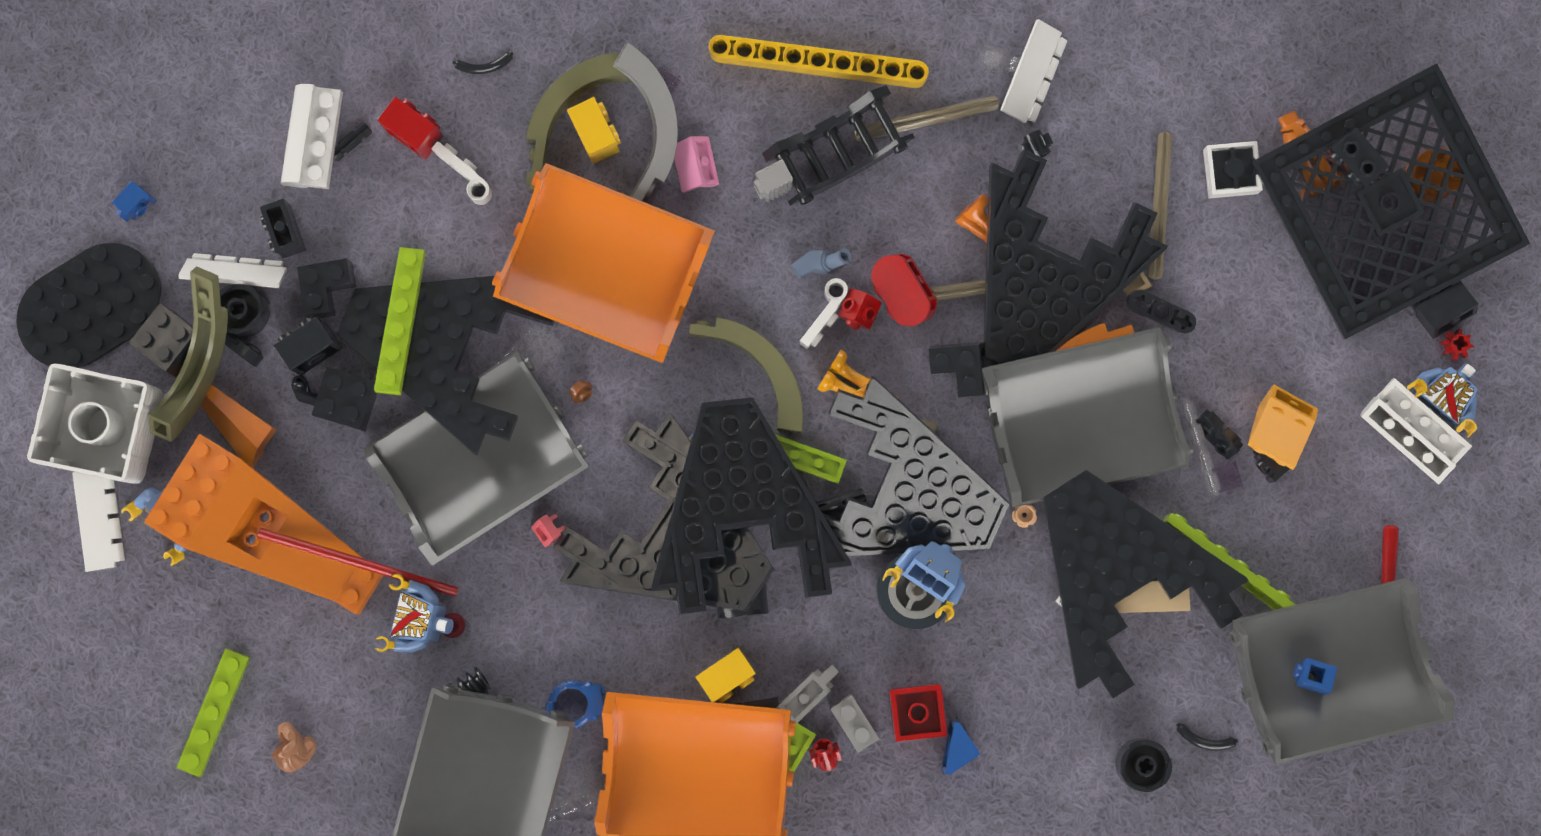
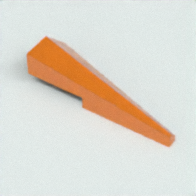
[201,384,277,468]

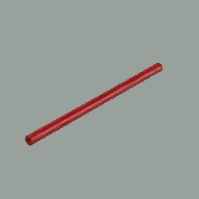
[257,528,458,597]

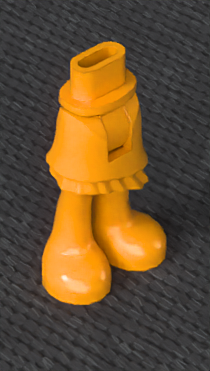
[817,349,898,398]

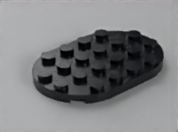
[16,243,162,368]

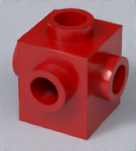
[838,288,882,330]

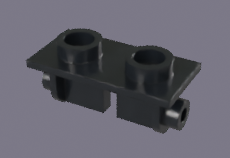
[1192,409,1243,460]

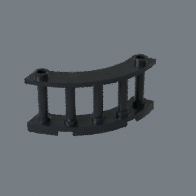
[762,85,915,206]

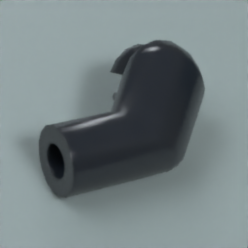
[291,375,318,406]

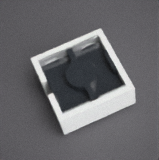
[1203,141,1263,199]

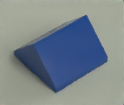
[941,720,980,775]

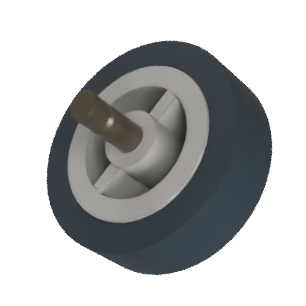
[877,555,947,629]

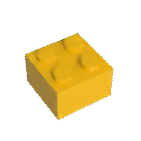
[567,97,621,165]
[696,647,756,703]

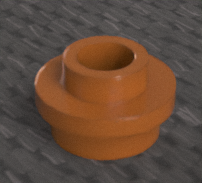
[569,380,593,403]

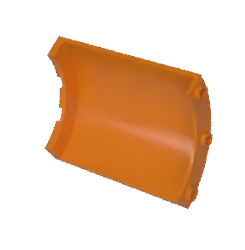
[492,163,715,363]
[594,692,796,836]

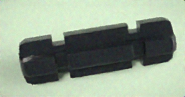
[333,122,372,162]

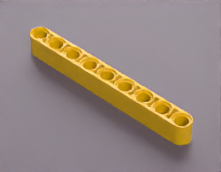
[709,35,929,88]

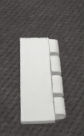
[1000,19,1067,123]
[179,253,287,288]
[72,472,125,572]

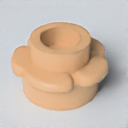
[1012,504,1037,528]

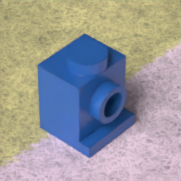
[112,181,157,222]
[1293,658,1337,696]

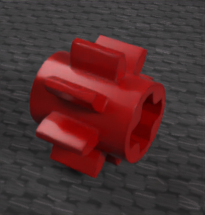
[1439,329,1474,361]
[809,739,842,771]

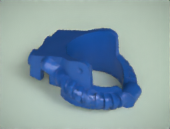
[545,680,606,729]

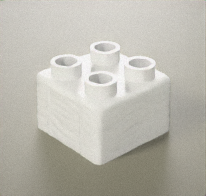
[27,364,163,484]

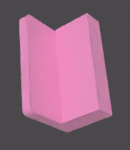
[674,136,719,193]

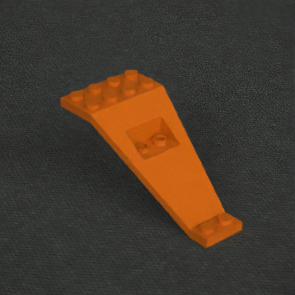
[144,434,384,615]

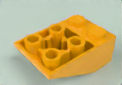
[1248,384,1318,470]

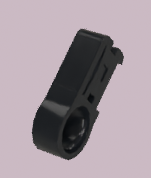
[225,332,264,367]

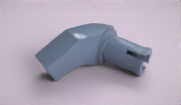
[790,248,851,279]

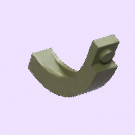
[689,317,803,433]

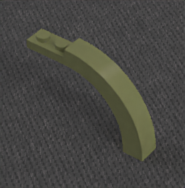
[526,53,632,193]
[148,266,228,442]

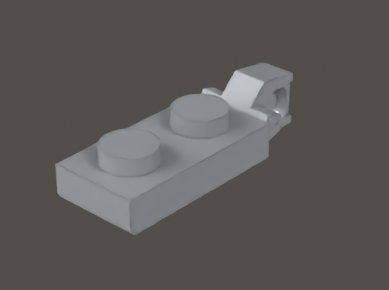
[776,665,839,724]

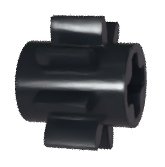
[1021,129,1053,158]

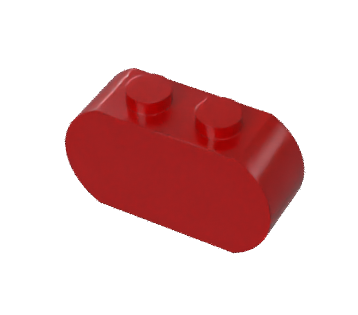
[871,253,937,326]

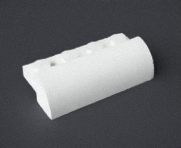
[281,84,343,189]
[1360,378,1472,484]

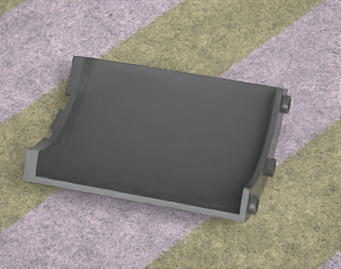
[982,327,1193,508]
[363,352,589,566]
[1230,578,1455,765]
[393,684,575,836]

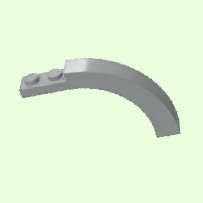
[612,43,678,201]

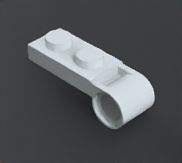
[431,141,492,205]
[800,278,848,350]

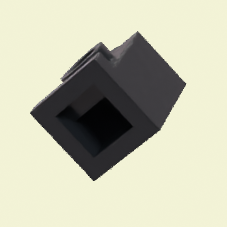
[1253,450,1290,483]

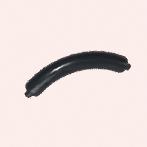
[452,51,514,74]
[1176,723,1238,751]

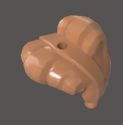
[271,722,317,773]

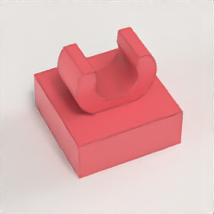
[531,514,565,548]

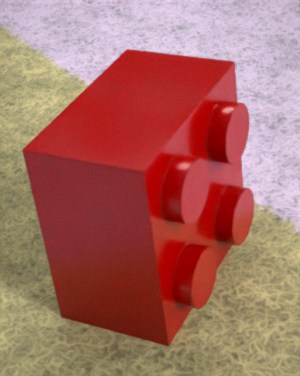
[377,97,443,160]
[888,683,947,742]

